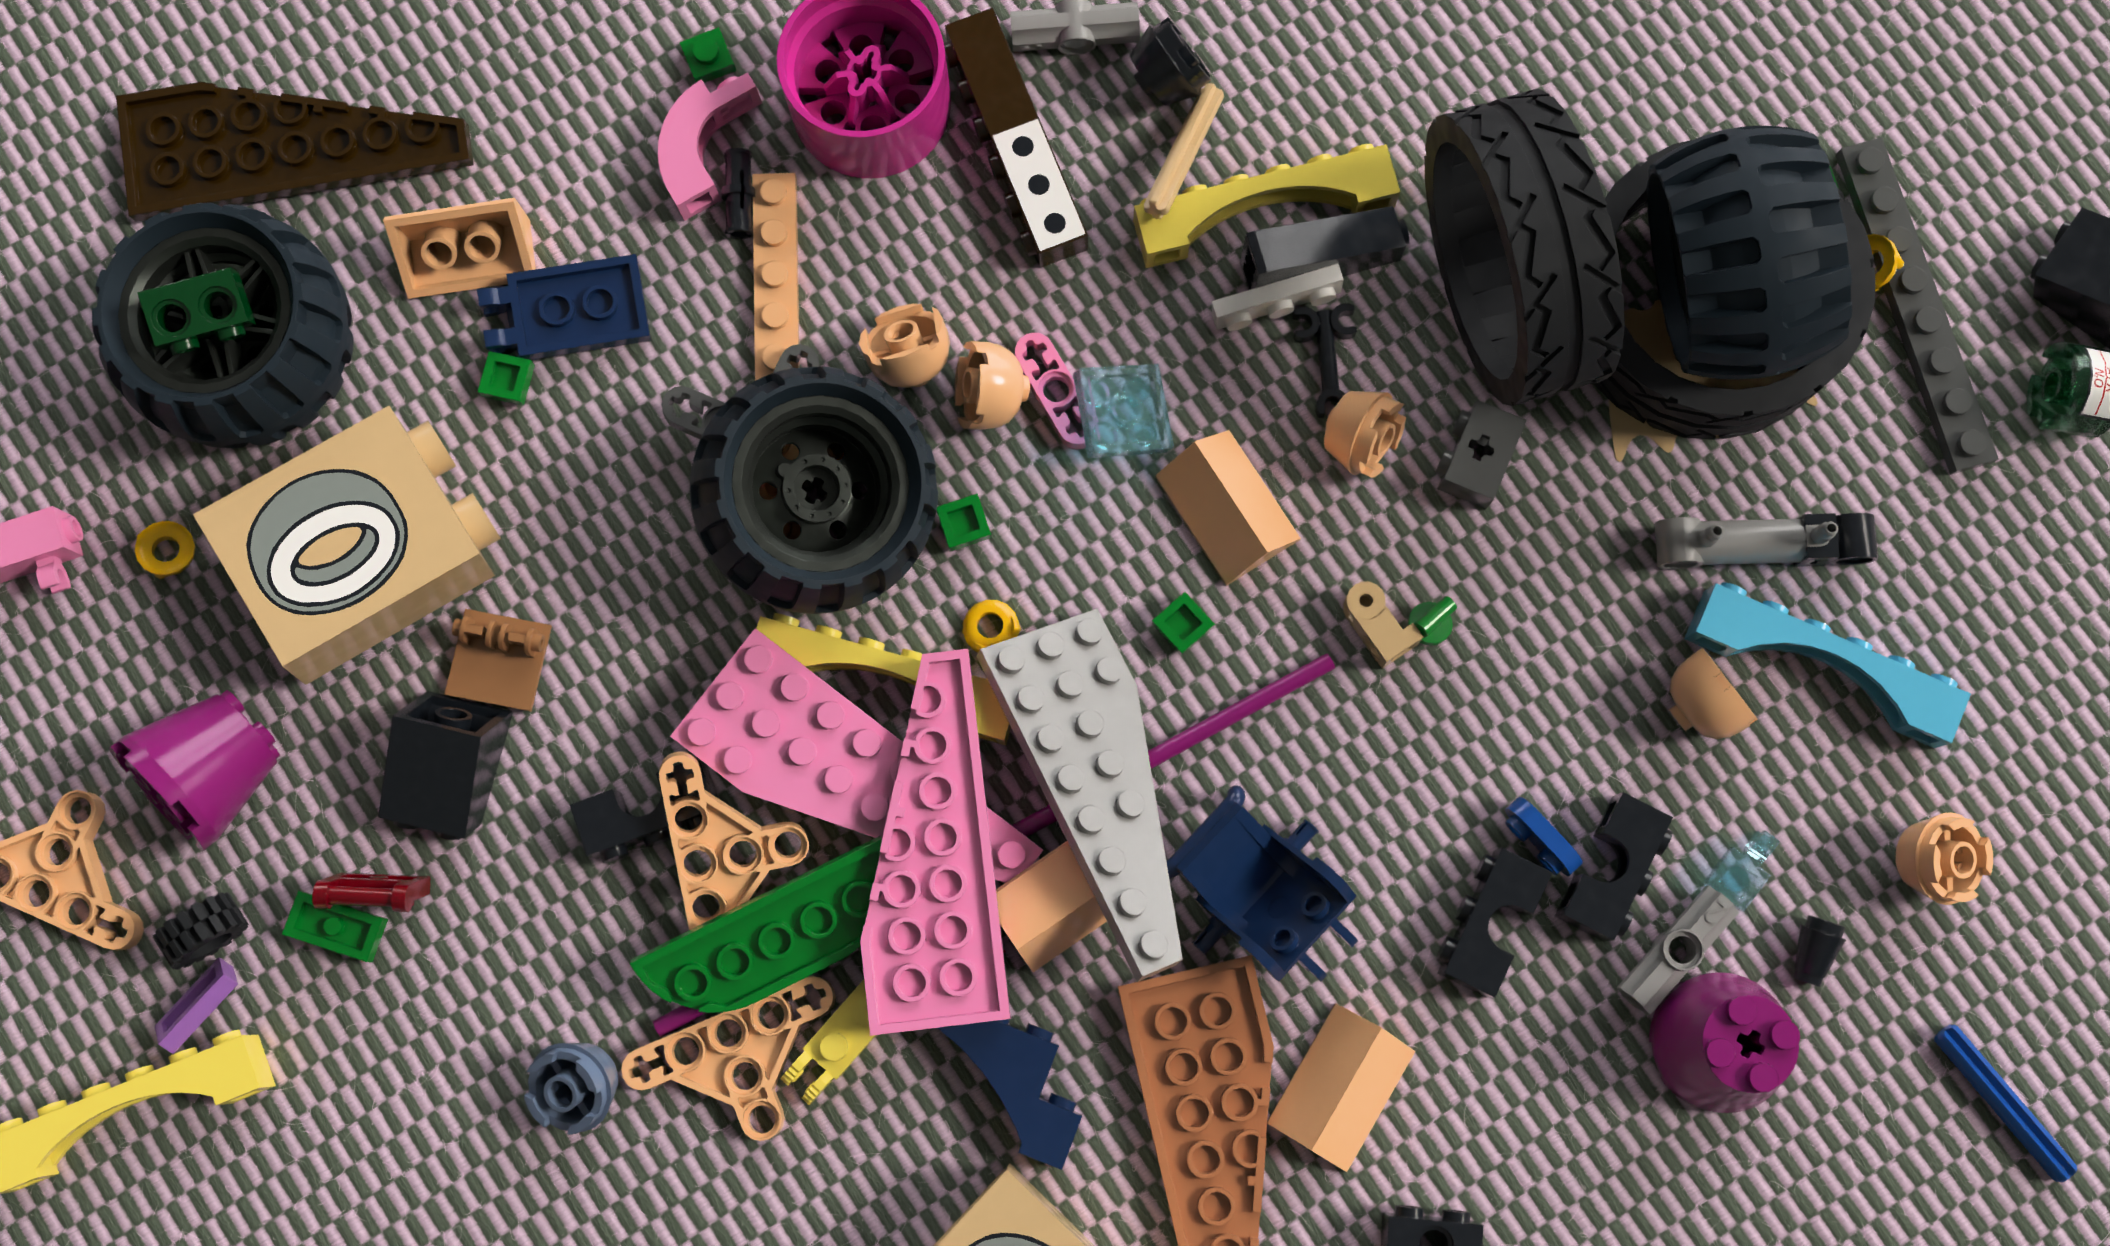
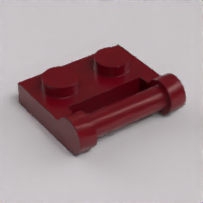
[312,872,431,912]

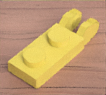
[780,979,877,1105]

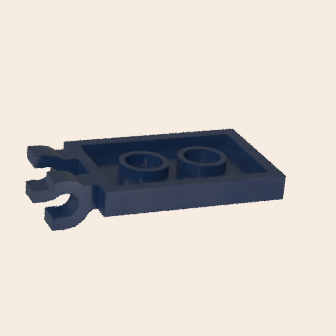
[477,254,651,360]

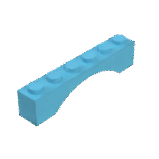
[1684,582,1971,748]

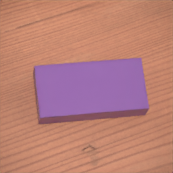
[155,957,238,1054]

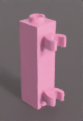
[0,506,83,594]

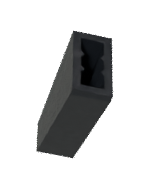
[1240,206,1409,290]

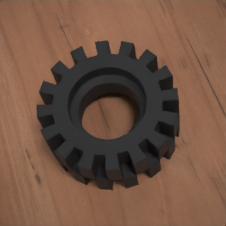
[153,892,249,970]

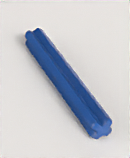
[1934,1025,2077,1183]

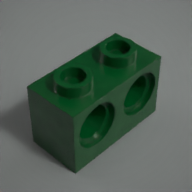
[137,267,256,355]

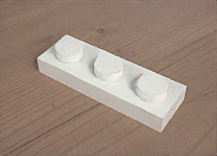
[1212,263,1344,331]

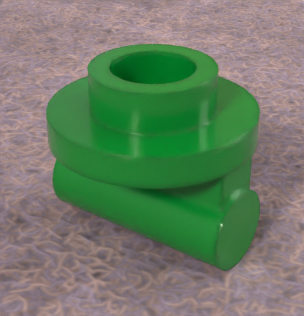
[1407,596,1457,646]

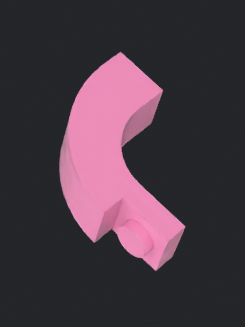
[658,72,762,221]

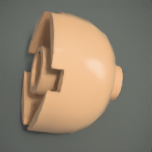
[859,303,950,388]
[954,341,1030,430]
[1669,648,1758,739]

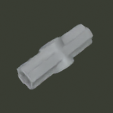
[1010,0,1140,55]
[1617,886,1739,1015]

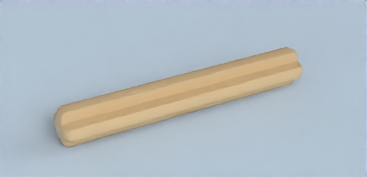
[1144,83,1224,219]

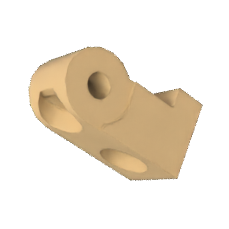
[1343,581,1423,669]

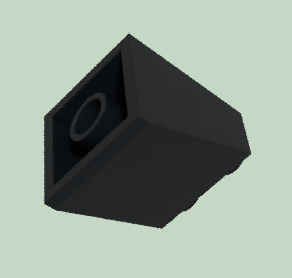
[2030,207,2110,349]
[378,691,512,840]

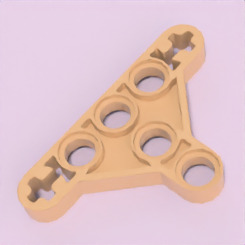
[659,752,809,930]
[0,790,144,950]
[621,976,836,1141]

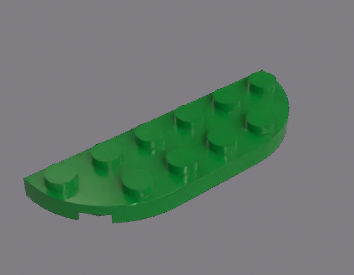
[630,835,882,1013]

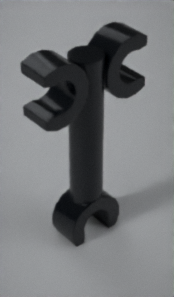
[1292,303,1357,418]

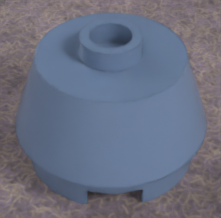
[524,1043,618,1135]

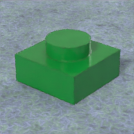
[680,27,737,83]
[478,351,535,406]
[937,493,992,552]
[1151,592,1215,656]

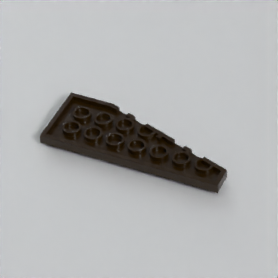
[116,82,474,222]

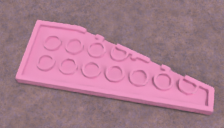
[670,628,1043,883]
[860,649,1011,1036]

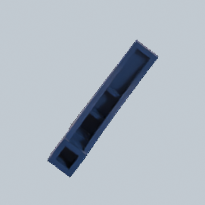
[938,1019,1082,1170]

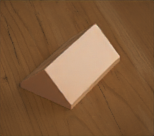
[383,198,536,299]
[1155,430,1301,586]
[996,841,1107,972]
[1267,1003,1416,1172]

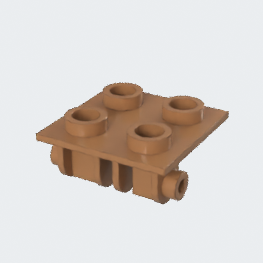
[444,609,552,712]

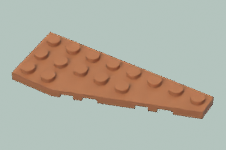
[1118,955,1274,1246]

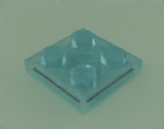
[1073,364,1174,458]

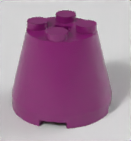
[109,690,280,852]
[1649,972,1800,1113]

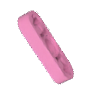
[1015,333,1097,450]

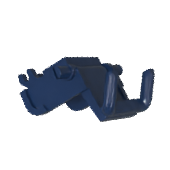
[1166,785,1358,982]

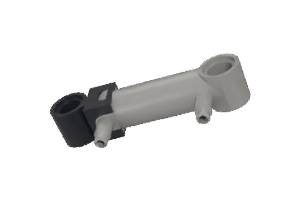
[1654,513,1878,570]

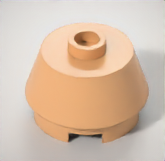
[1324,391,1406,478]
[1896,813,1993,905]

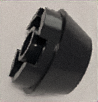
[1130,17,1211,106]

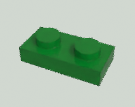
[282,891,388,962]

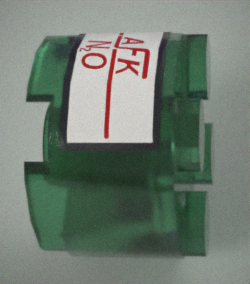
[2026,342,2110,438]

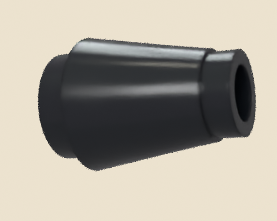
[1793,915,1846,987]

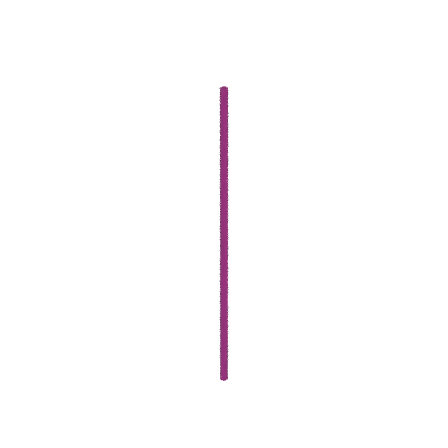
[653,653,1335,1037]

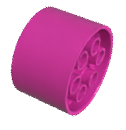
[777,0,951,179]

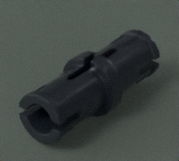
[721,148,755,239]

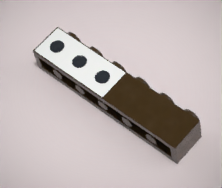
[944,7,1088,268]

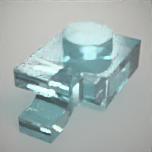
[1702,830,1780,912]

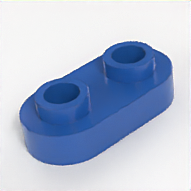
[1505,796,1583,876]

